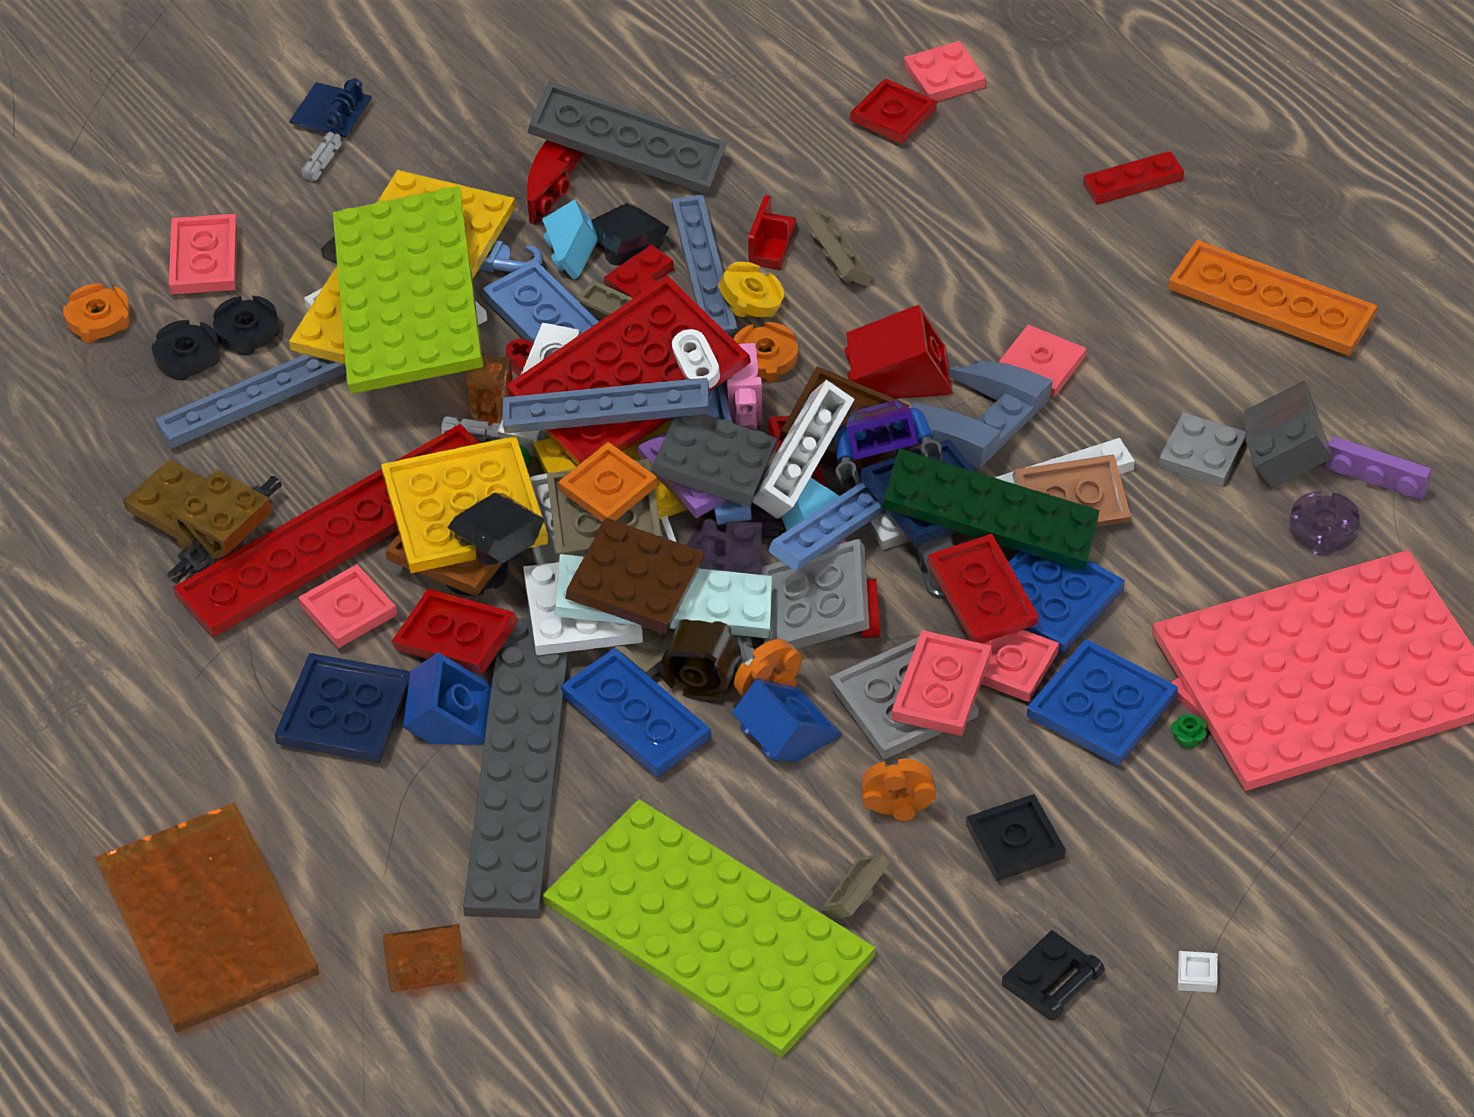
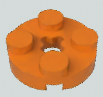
[63,283,131,343]
[734,322,798,383]
[734,639,802,697]
[862,759,936,821]

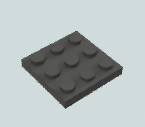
[651,414,778,507]

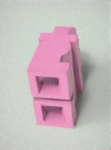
[723,343,763,431]

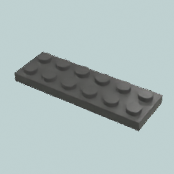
[528,81,728,195]

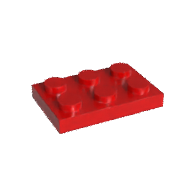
[927,534,1039,643]
[392,589,518,674]

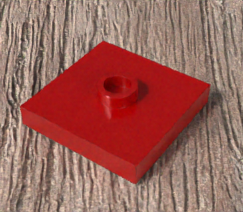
[850,78,937,144]

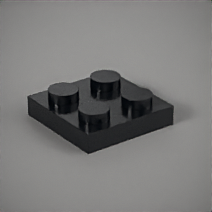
[966,794,1066,882]

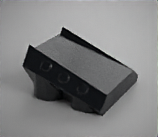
[591,203,669,265]
[447,493,545,565]

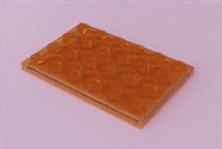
[95,802,319,1033]

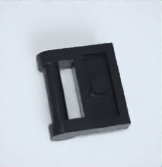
[1002,930,1105,1021]

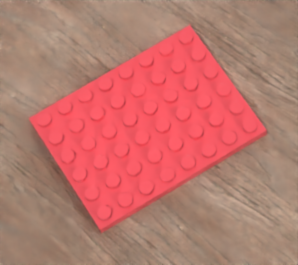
[1152,550,1474,791]

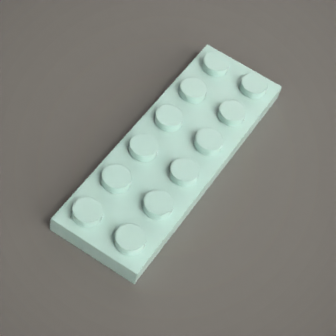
[554,554,772,638]

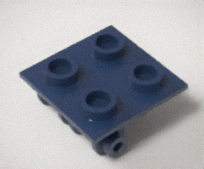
[289,78,372,137]

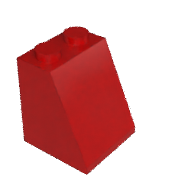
[844,304,953,399]

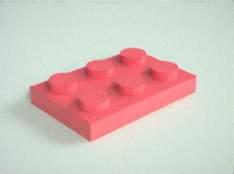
[169,214,237,295]
[892,630,992,736]

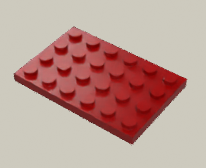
[506,275,751,465]

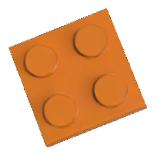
[558,442,658,522]

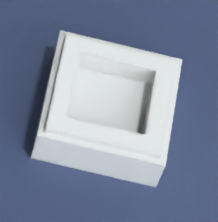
[1177,951,1218,993]

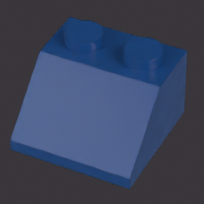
[403,652,492,745]
[732,679,841,762]

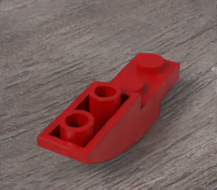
[527,140,587,225]

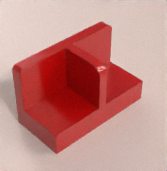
[748,195,797,270]

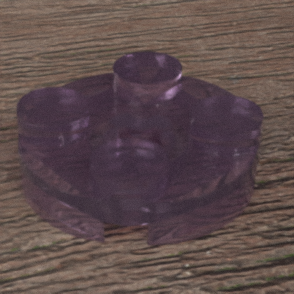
[1288,491,1360,557]

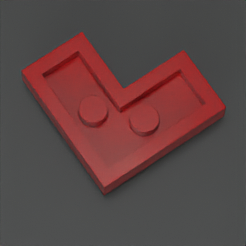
[604,245,674,298]

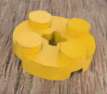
[718,262,784,318]

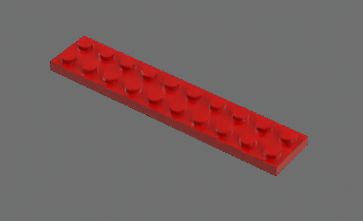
[173,424,479,637]

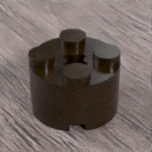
[659,619,741,701]

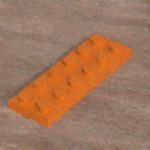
[1168,240,1378,356]

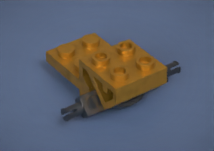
[123,459,282,584]

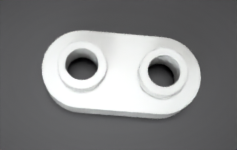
[672,329,720,388]

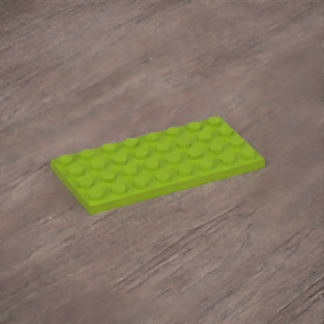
[333,186,484,394]
[543,799,876,1059]

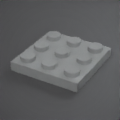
[761,539,869,649]
[829,637,979,760]

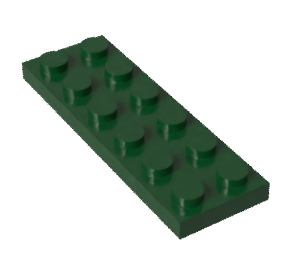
[881,448,1100,570]

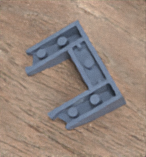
[911,360,1053,469]

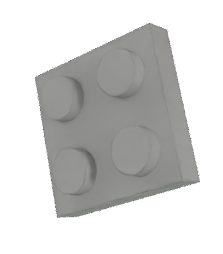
[1158,412,1246,487]

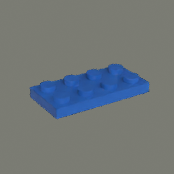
[561,648,711,777]

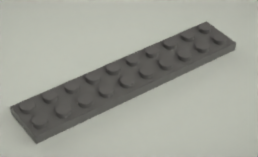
[463,618,569,918]

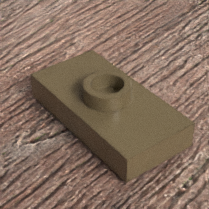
[575,280,633,320]
[821,853,890,920]

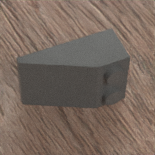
[1244,381,1333,488]

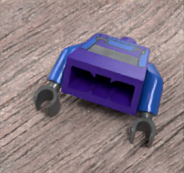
[834,400,942,488]

